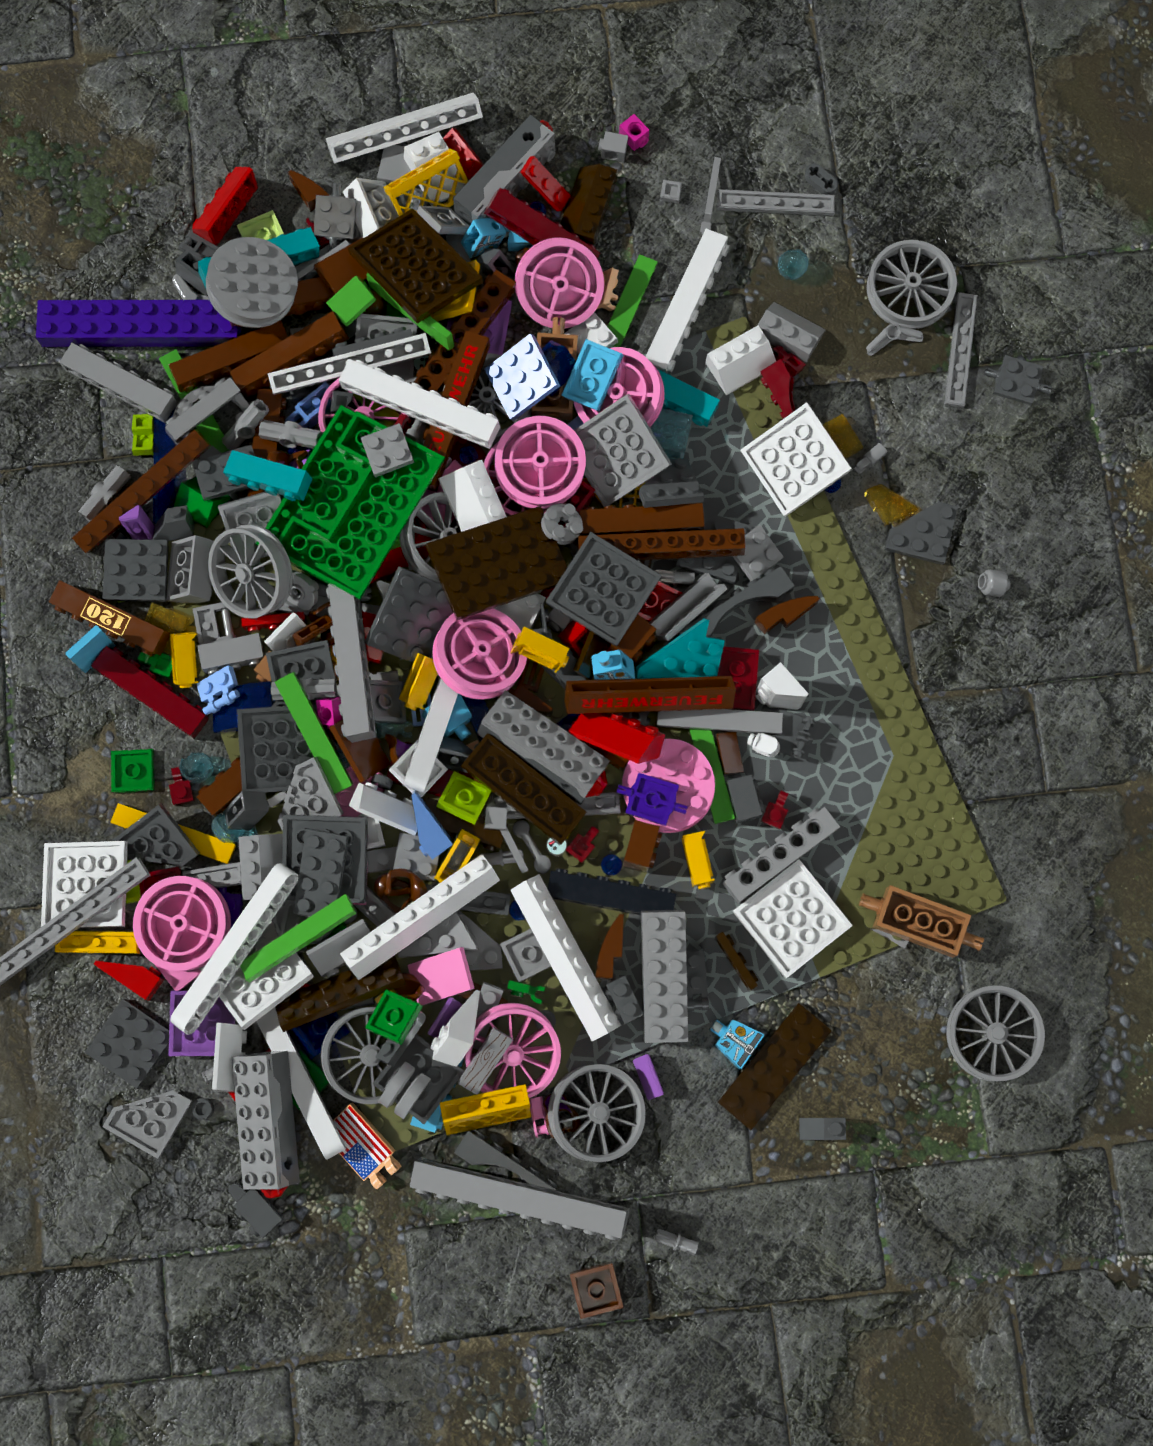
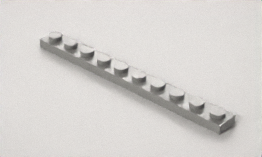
[0,857,150,985]

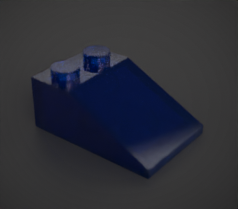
[212,681,275,733]

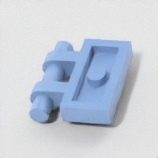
[196,665,240,715]

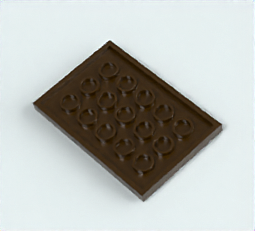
[348,208,483,324]
[425,506,568,621]

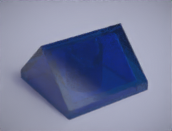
[542,340,576,396]

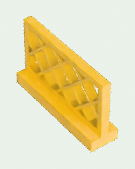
[383,149,468,216]
[439,1084,531,1135]

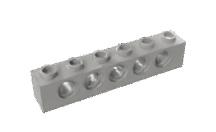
[723,807,840,904]

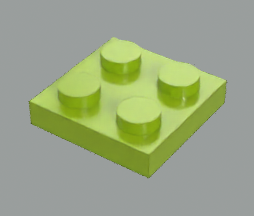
[436,771,492,825]

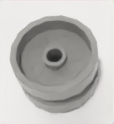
[378,1061,431,1119]

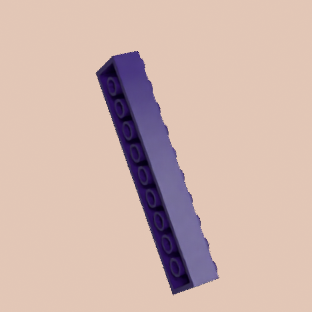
[36,300,241,347]

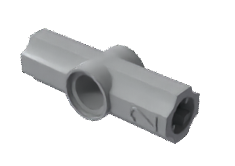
[222,399,269,450]
[259,420,323,449]
[78,465,131,522]
[271,678,337,700]

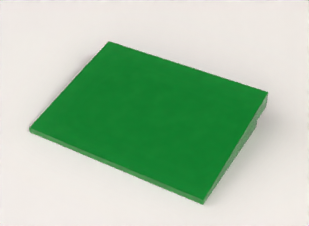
[256,405,445,600]

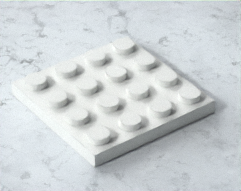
[740,403,853,517]
[41,841,128,928]
[733,859,853,978]
[199,921,314,1030]

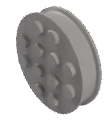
[206,237,298,328]

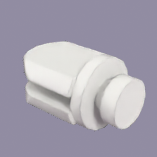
[747,733,780,757]

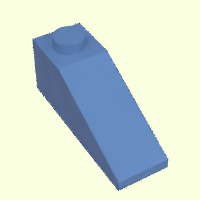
[411,790,453,860]

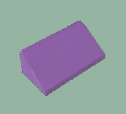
[119,505,154,540]
[428,997,463,1038]
[633,1054,664,1100]

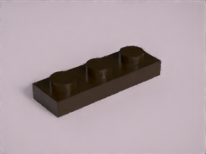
[715,932,758,992]

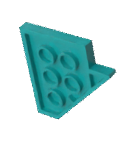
[635,618,725,679]

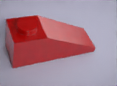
[93,961,164,1001]

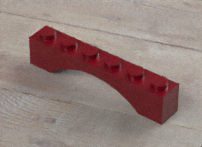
[760,359,795,419]

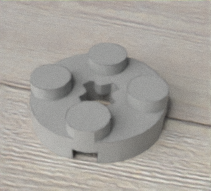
[541,503,583,545]
[285,570,319,612]

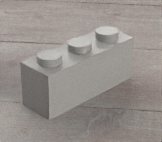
[197,633,265,675]

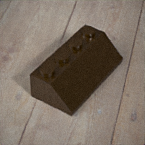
[560,164,618,246]

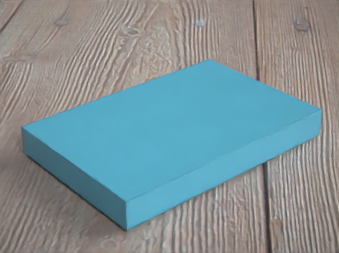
[561,339,624,412]
[65,625,116,673]

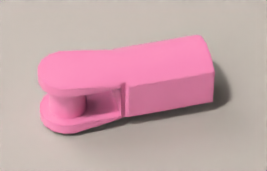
[529,1096,549,1138]

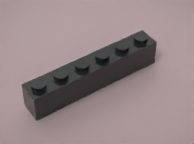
[548,868,676,915]

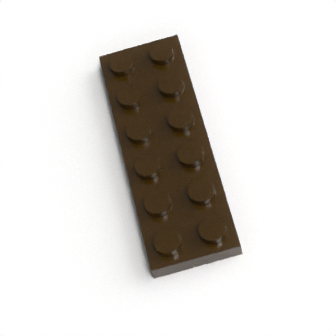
[461,733,587,845]
[275,955,405,1032]
[717,1003,832,1131]

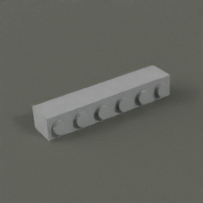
[59,343,178,423]

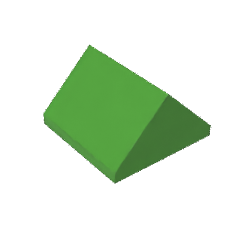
[326,276,376,327]

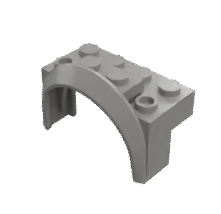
[165,378,249,445]

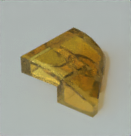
[864,484,918,526]

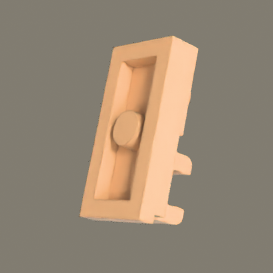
[597,267,619,311]

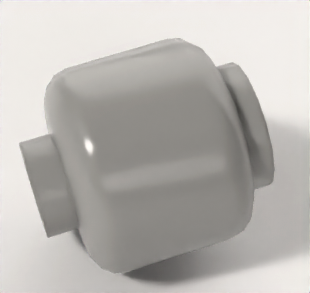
[978,569,1010,597]

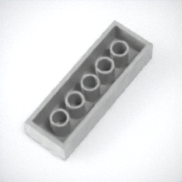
[641,910,688,1043]

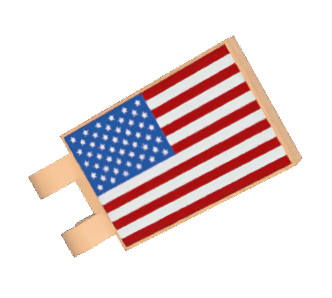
[333,1102,402,1189]

